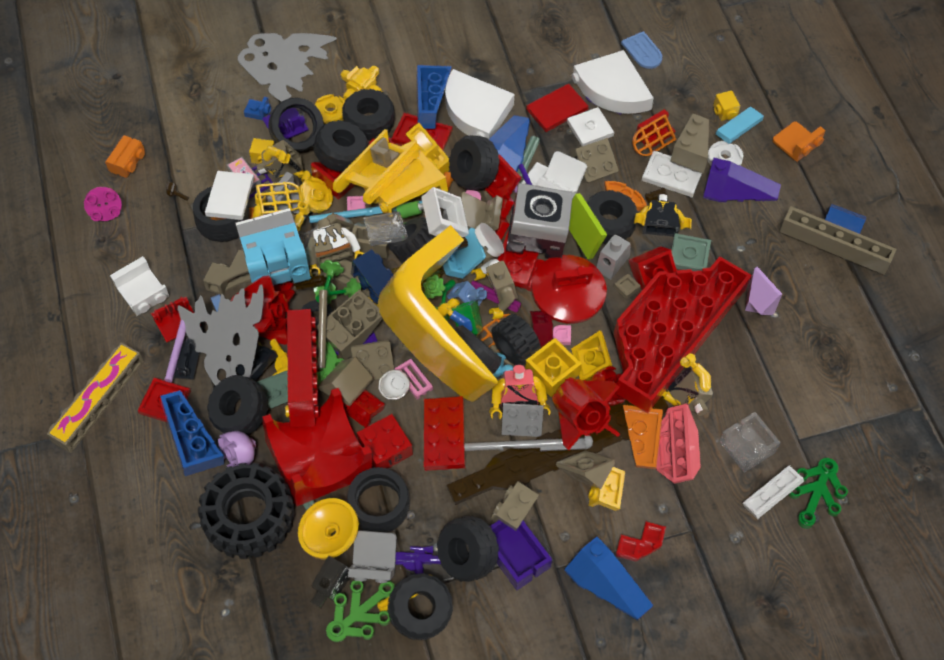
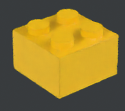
[525,338,582,397]

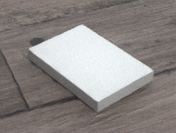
[642,151,702,197]
[205,171,254,220]

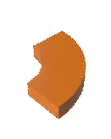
[604,181,647,211]

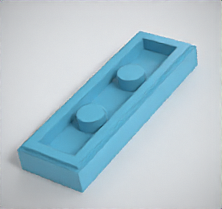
[716,107,764,144]

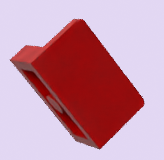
[636,109,675,149]

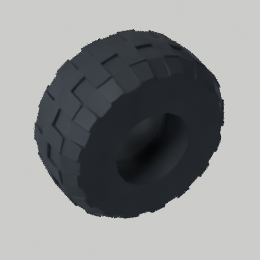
[342,89,395,140]
[313,120,369,172]
[449,135,500,190]
[586,190,638,244]
[454,325,502,374]
[207,375,268,435]
[437,516,499,582]
[388,574,453,640]

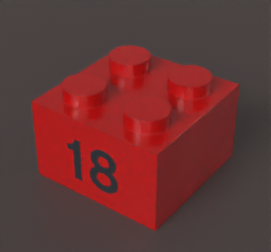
[357,414,413,469]

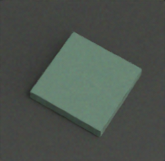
[671,233,711,271]

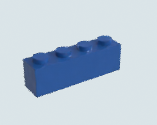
[416,65,452,129]

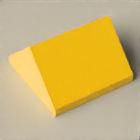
[571,331,612,381]

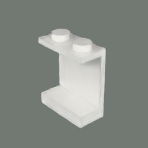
[110,256,170,316]

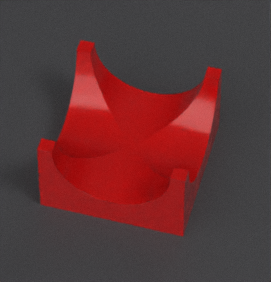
[262,388,372,507]

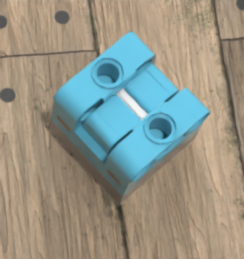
[236,208,311,286]

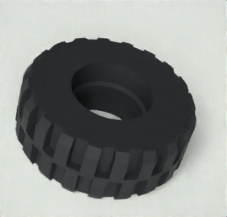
[198,463,295,559]

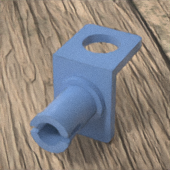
[447,281,487,306]

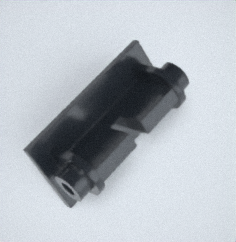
[174,338,200,380]

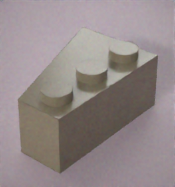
[671,114,709,174]

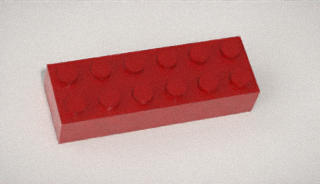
[287,309,319,427]

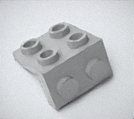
[348,530,397,583]

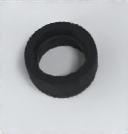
[268,98,323,152]
[193,186,250,242]
[347,467,410,533]

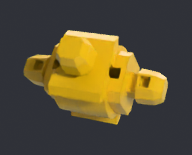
[340,66,382,100]

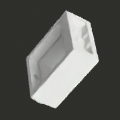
[421,187,469,237]

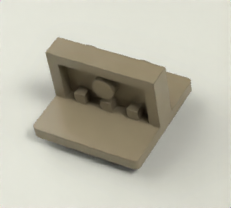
[351,340,394,381]

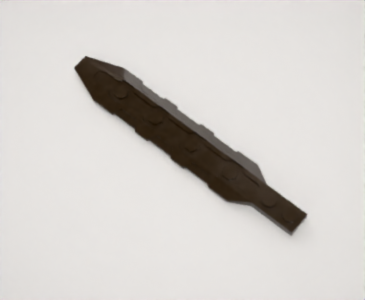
[447,396,669,505]

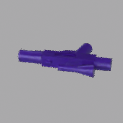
[395,545,441,574]

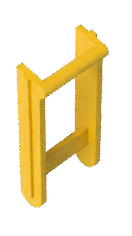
[333,129,420,204]

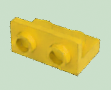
[588,467,625,511]

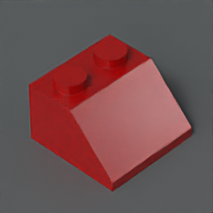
[629,246,677,290]

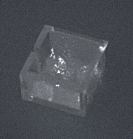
[719,412,781,473]

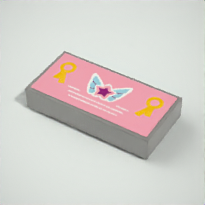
[227,157,261,189]

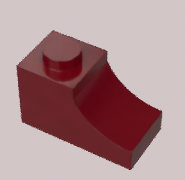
[530,311,553,348]

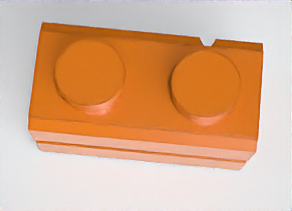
[105,135,145,178]

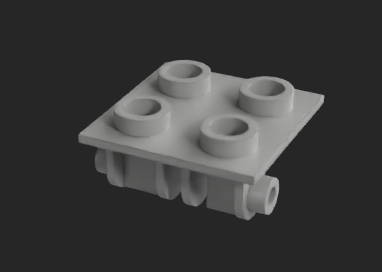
[502,403,544,437]

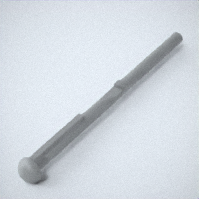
[465,436,593,451]

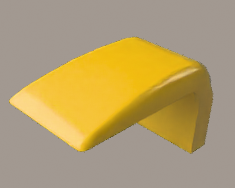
[378,225,498,402]

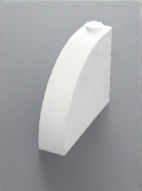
[572,50,653,114]
[445,69,514,139]

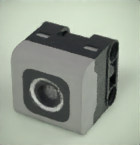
[506,183,573,258]

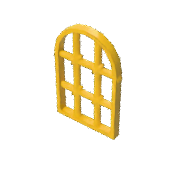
[256,182,300,214]

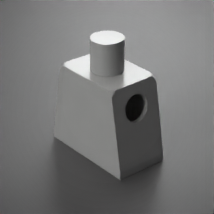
[596,235,631,280]

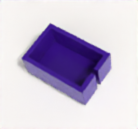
[490,520,552,591]

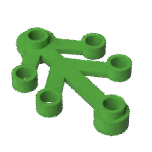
[326,580,395,642]

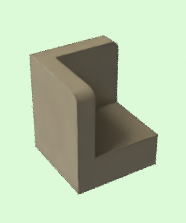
[370,137,400,168]

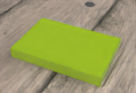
[569,193,607,259]

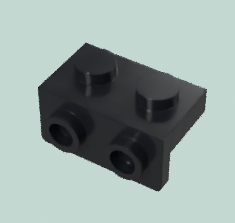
[235,340,278,381]

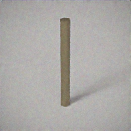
[318,290,327,368]

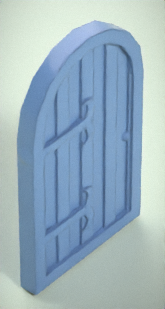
[621,31,662,69]

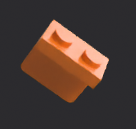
[772,121,826,162]

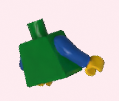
[437,298,483,337]

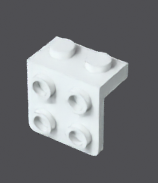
[537,151,587,198]

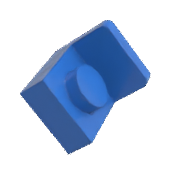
[244,97,271,120]

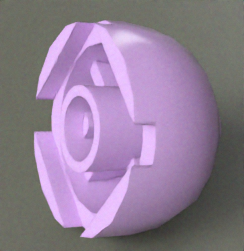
[218,431,256,467]

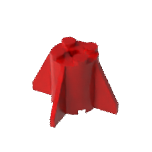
[230,275,295,345]
[552,377,620,450]

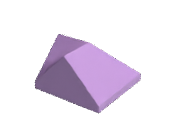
[745,267,782,315]

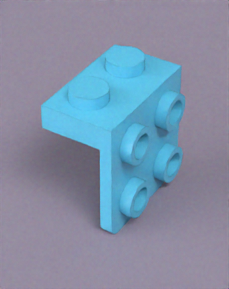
[443,228,486,279]

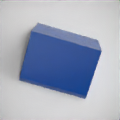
[825,204,866,234]

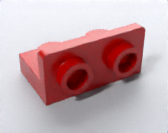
[343,390,385,428]

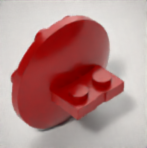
[531,255,607,324]

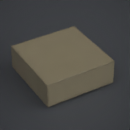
[614,274,641,299]

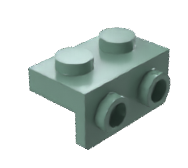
[257,370,288,410]

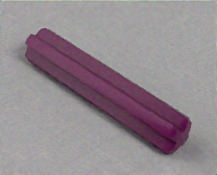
[471,280,521,312]

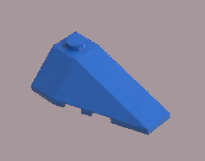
[489,115,530,172]
[564,537,653,620]

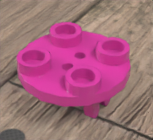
[84,187,122,221]

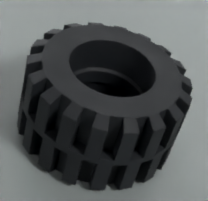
[388,217,436,264]
[491,314,541,366]

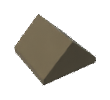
[317,357,373,406]
[556,450,615,489]

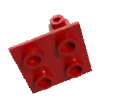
[151,296,201,343]

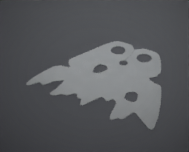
[238,33,337,102]
[178,285,263,386]

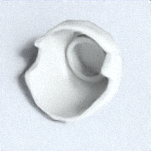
[378,370,410,400]

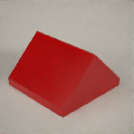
[311,162,355,200]

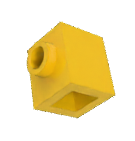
[713,90,740,121]
[249,138,275,164]

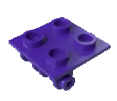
[262,108,309,139]

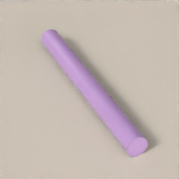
[165,320,186,383]

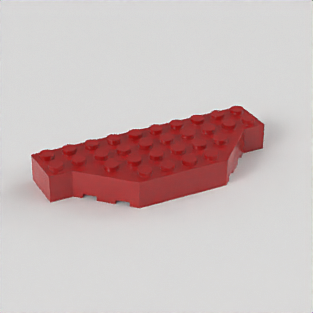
[613,256,752,414]

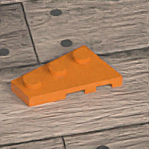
[623,405,663,470]

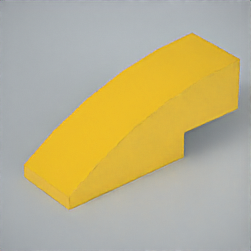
[406,123,449,174]

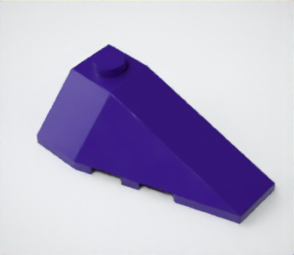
[703,157,781,202]

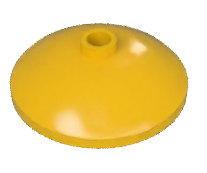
[298,498,359,559]

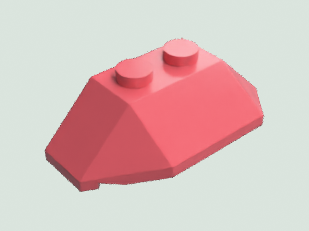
[656,403,701,484]

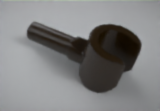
[166,182,189,201]

